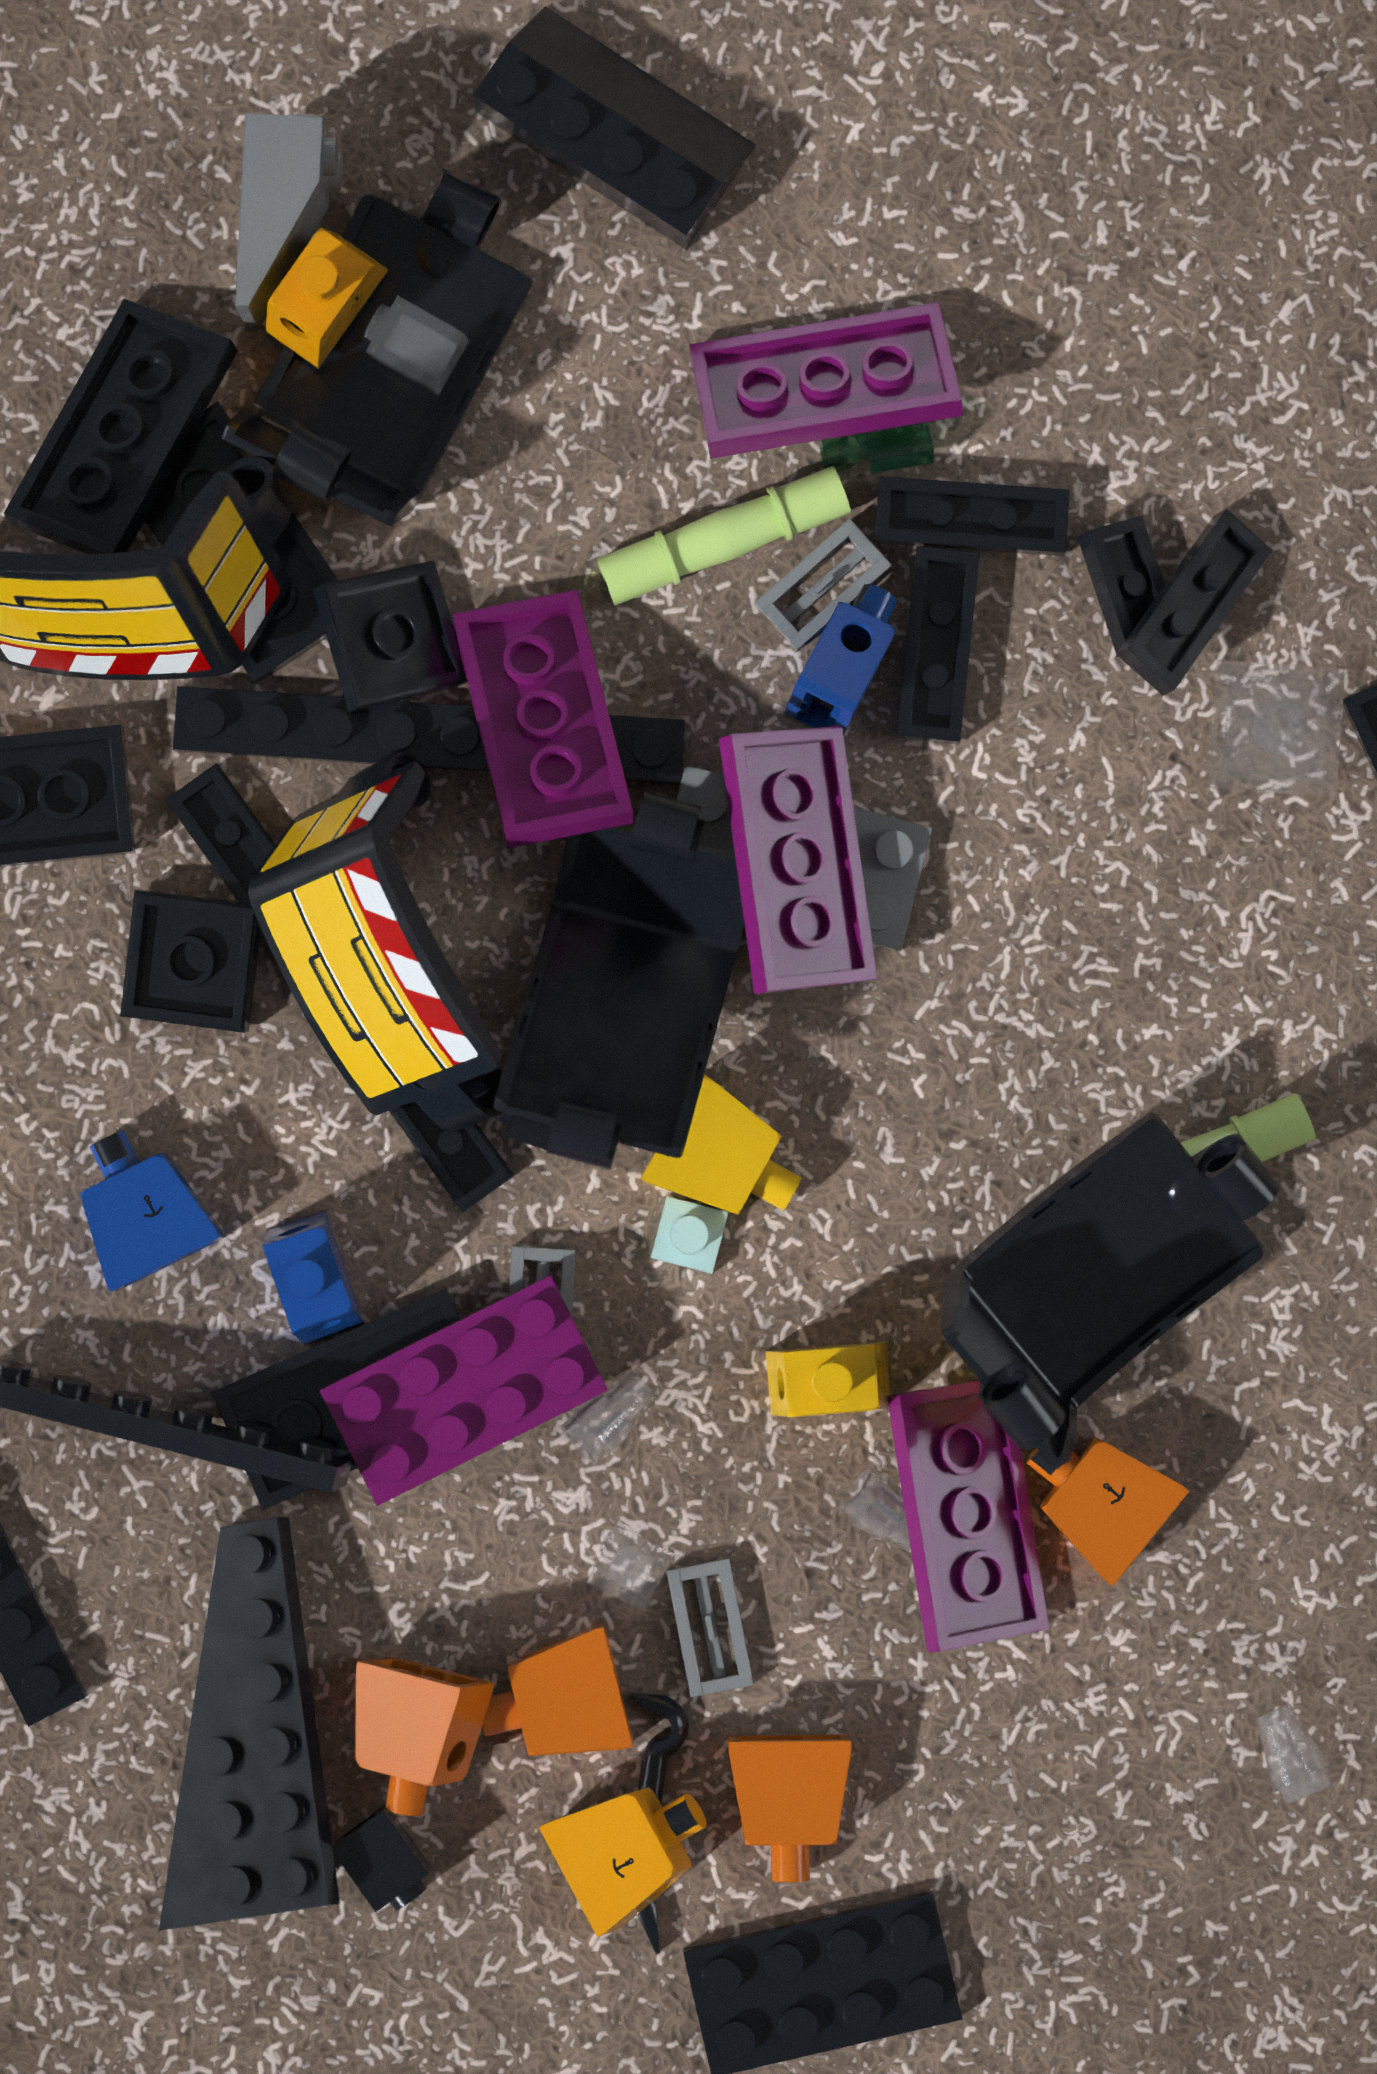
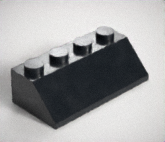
[473,6,756,250]

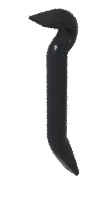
[630,1692,689,1954]

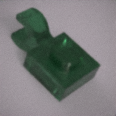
[820,422,934,474]

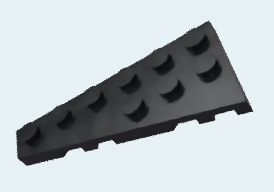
[159,1517,340,1931]

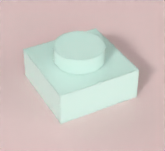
[651,1196,728,1274]

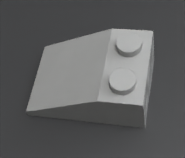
[235,113,343,330]

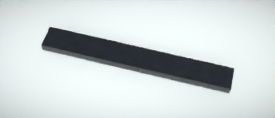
[165,763,515,1213]

